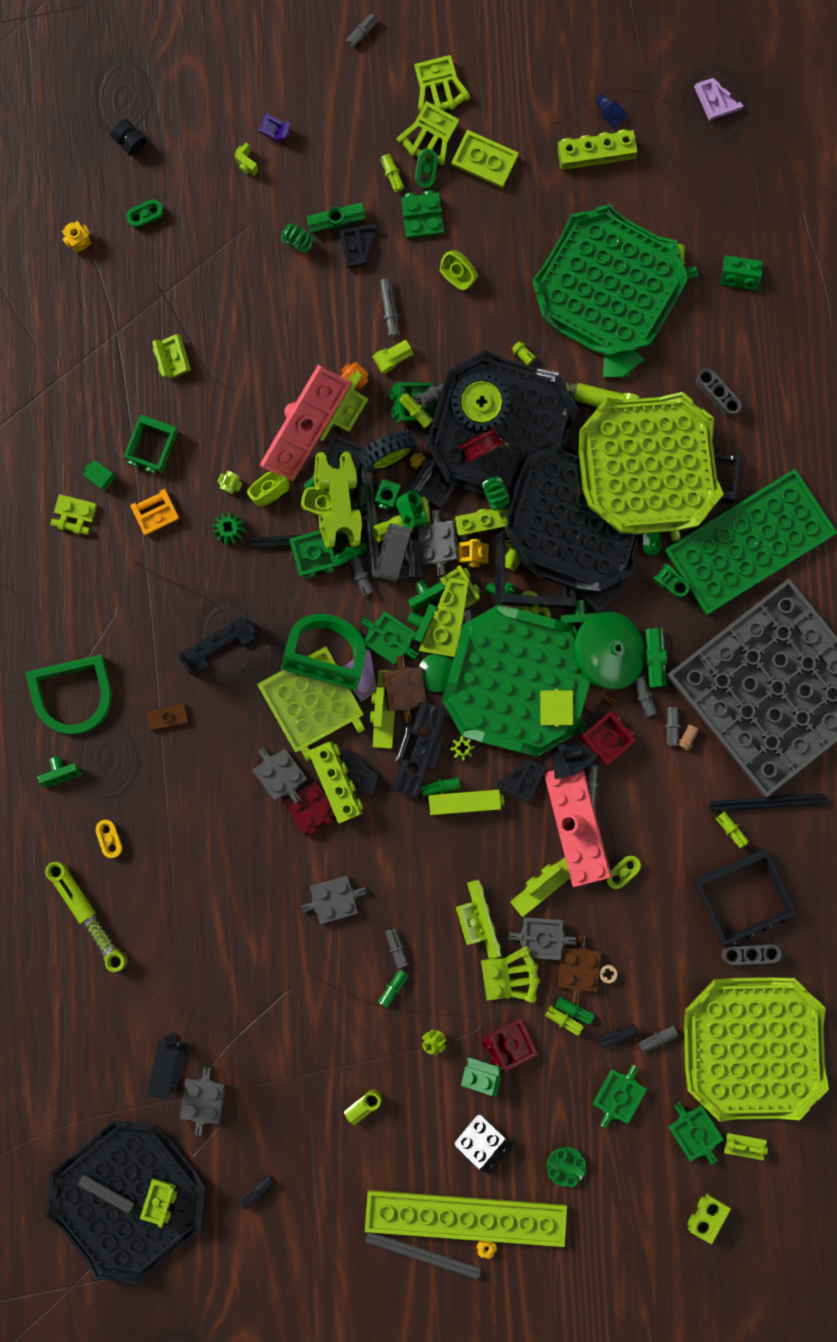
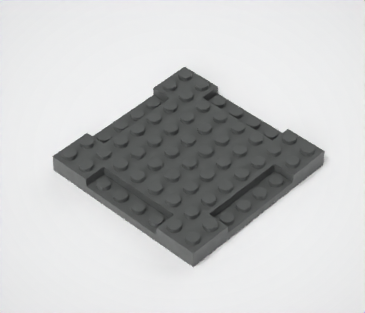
[666,579,837,798]

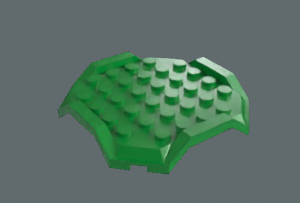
[532,204,688,356]
[442,605,590,757]

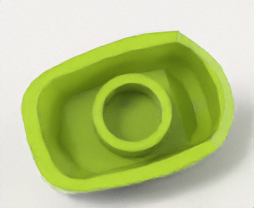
[439,250,478,290]
[247,471,290,507]
[301,487,327,516]

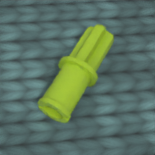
[380,154,404,192]
[399,393,433,428]
[716,811,749,848]
[545,1005,583,1036]

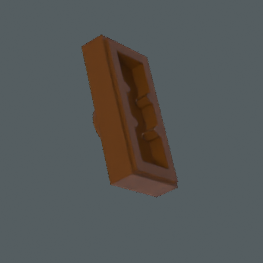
[146,704,189,731]

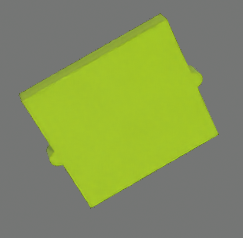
[540,689,573,727]

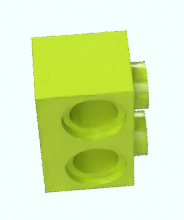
[687,1193,731,1244]

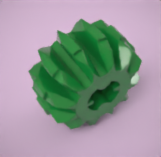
[281,224,314,253]
[482,476,510,511]
[212,512,245,545]

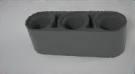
[696,368,742,418]
[375,523,410,582]
[721,944,782,965]

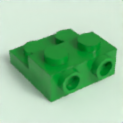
[401,190,444,239]
[390,382,436,424]
[289,530,338,579]

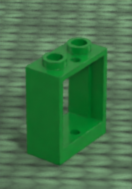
[124,414,179,474]

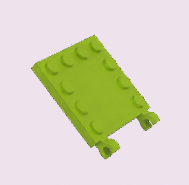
[257,646,365,761]

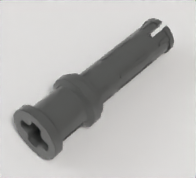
[415,383,444,410]

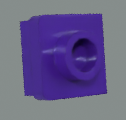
[258,113,290,143]

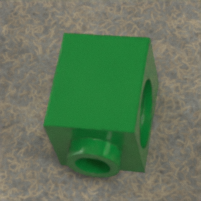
[83,460,116,492]
[375,479,401,511]

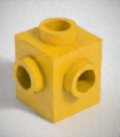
[62,221,92,253]
[458,539,489,568]

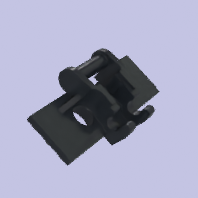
[392,701,447,799]

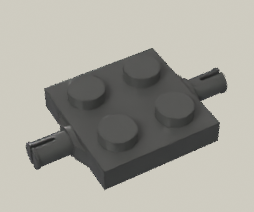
[418,510,459,576]
[253,747,307,804]
[301,876,367,925]
[509,917,576,960]
[180,1066,226,1136]

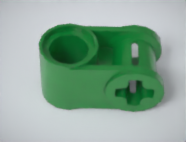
[396,490,427,529]
[652,564,689,599]

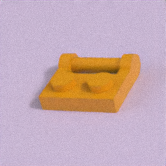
[130,489,180,536]

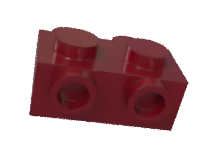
[581,711,636,766]
[283,781,335,836]
[482,1018,538,1073]

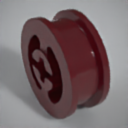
[459,427,505,462]

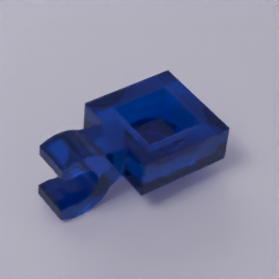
[595,93,628,128]

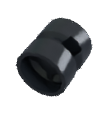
[110,119,147,156]

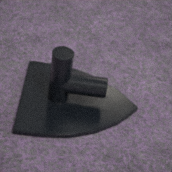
[553,744,598,779]

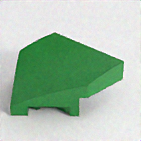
[603,350,645,379]

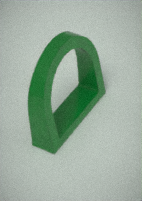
[280,614,366,691]
[25,654,112,735]

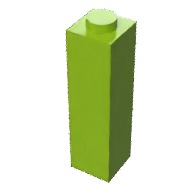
[429,790,504,815]

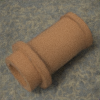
[678,725,699,751]

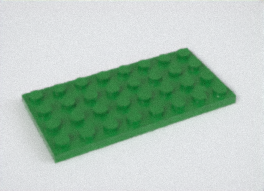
[664,469,837,615]

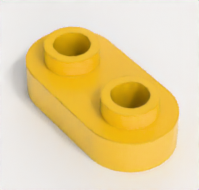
[96,820,123,858]

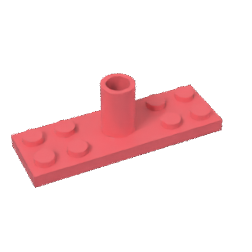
[260,364,351,481]
[544,770,612,887]

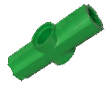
[306,202,366,234]
[645,628,667,688]

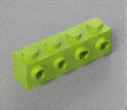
[557,129,637,170]
[308,741,364,824]

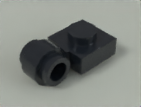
[350,483,369,520]

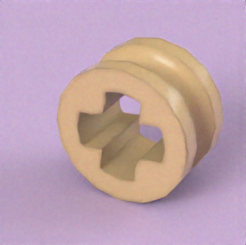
[599,965,617,983]

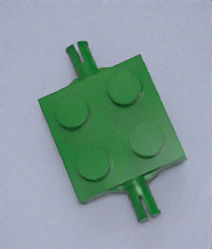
[360,611,419,665]
[592,1065,647,1128]
[668,1102,724,1165]

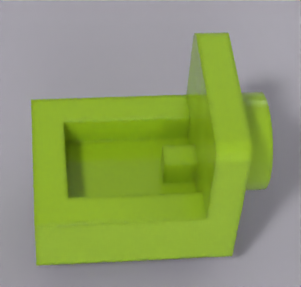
[234,142,258,176]

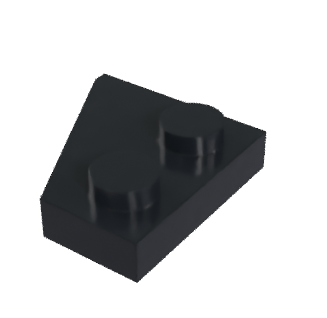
[340,223,376,269]
[342,748,379,795]
[495,760,546,803]

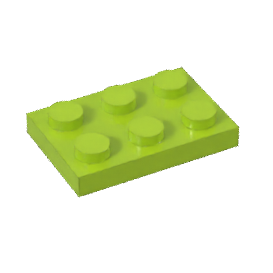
[451,130,519,189]

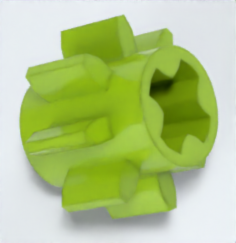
[217,471,242,495]
[450,736,475,761]
[422,1029,446,1055]

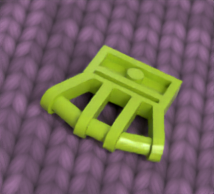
[414,55,471,112]
[397,101,459,166]
[481,947,540,1003]

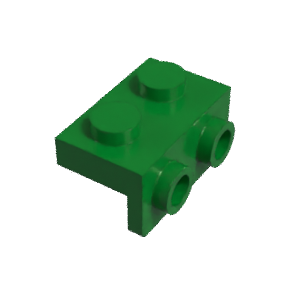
[720,255,762,291]

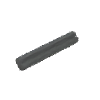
[78,1175,134,1213]

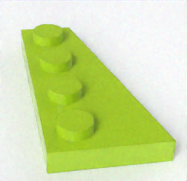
[419,577,469,657]

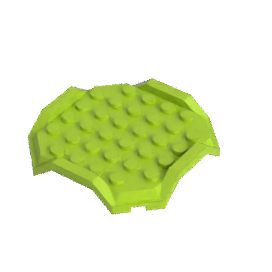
[579,392,723,534]
[684,977,829,1122]

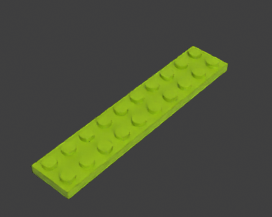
[365,1190,567,1247]

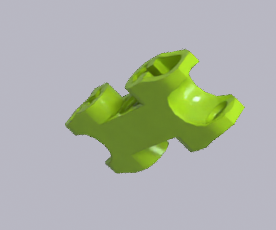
[314,452,362,548]

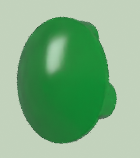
[419,654,453,692]
[546,1147,586,1187]

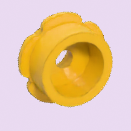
[410,452,427,470]
[477,1241,497,1259]

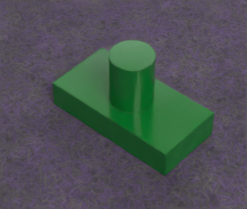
[408,579,445,613]
[560,600,599,625]
[407,604,437,644]
[38,757,82,788]

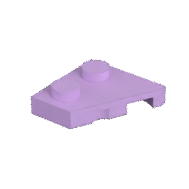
[694,78,743,121]
[344,649,376,702]

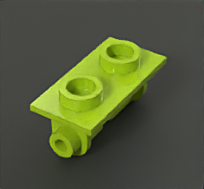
[724,1133,768,1160]

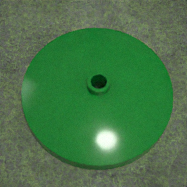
[575,612,645,690]

